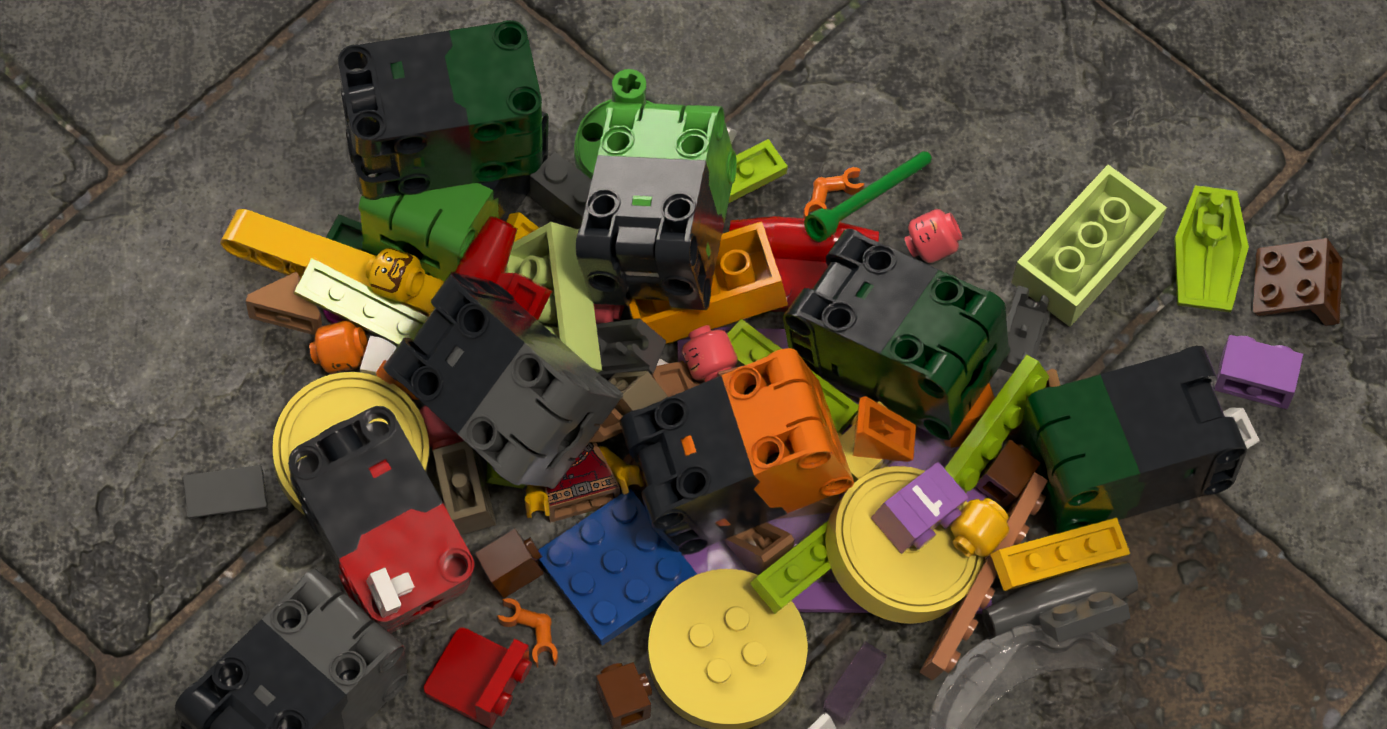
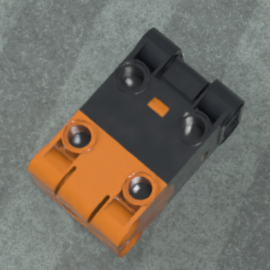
[619,348,854,555]

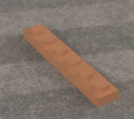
[920,472,1048,680]

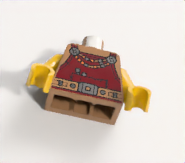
[525,442,644,523]

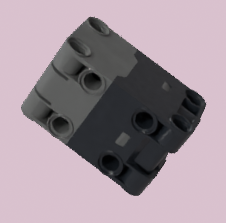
[383,272,623,489]
[175,569,409,729]

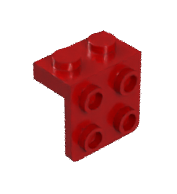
[424,628,532,729]

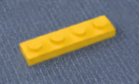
[990,518,1130,591]

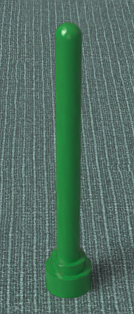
[804,151,932,242]

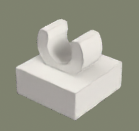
[366,568,415,618]

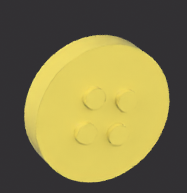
[273,372,429,515]
[825,466,984,624]
[648,569,808,729]

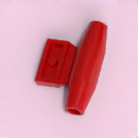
[455,215,552,320]
[729,216,879,312]

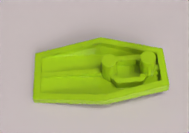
[1174,185,1249,313]

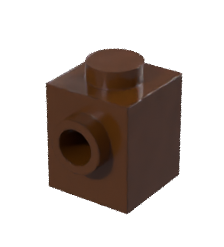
[975,440,1041,508]
[475,529,544,598]
[596,662,652,729]

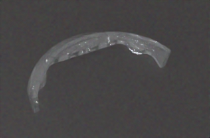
[928,624,1118,729]

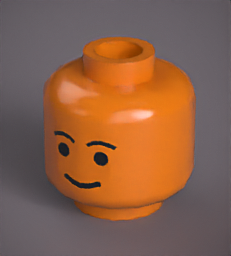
[309,320,368,374]

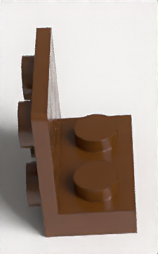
[1253,238,1343,326]

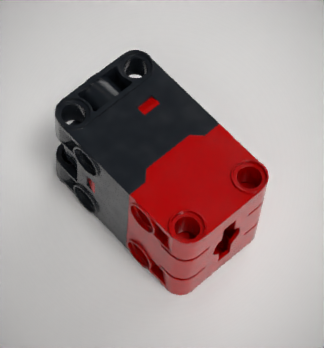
[288,406,474,634]

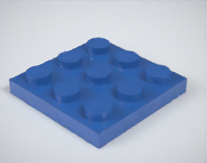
[537,488,697,646]

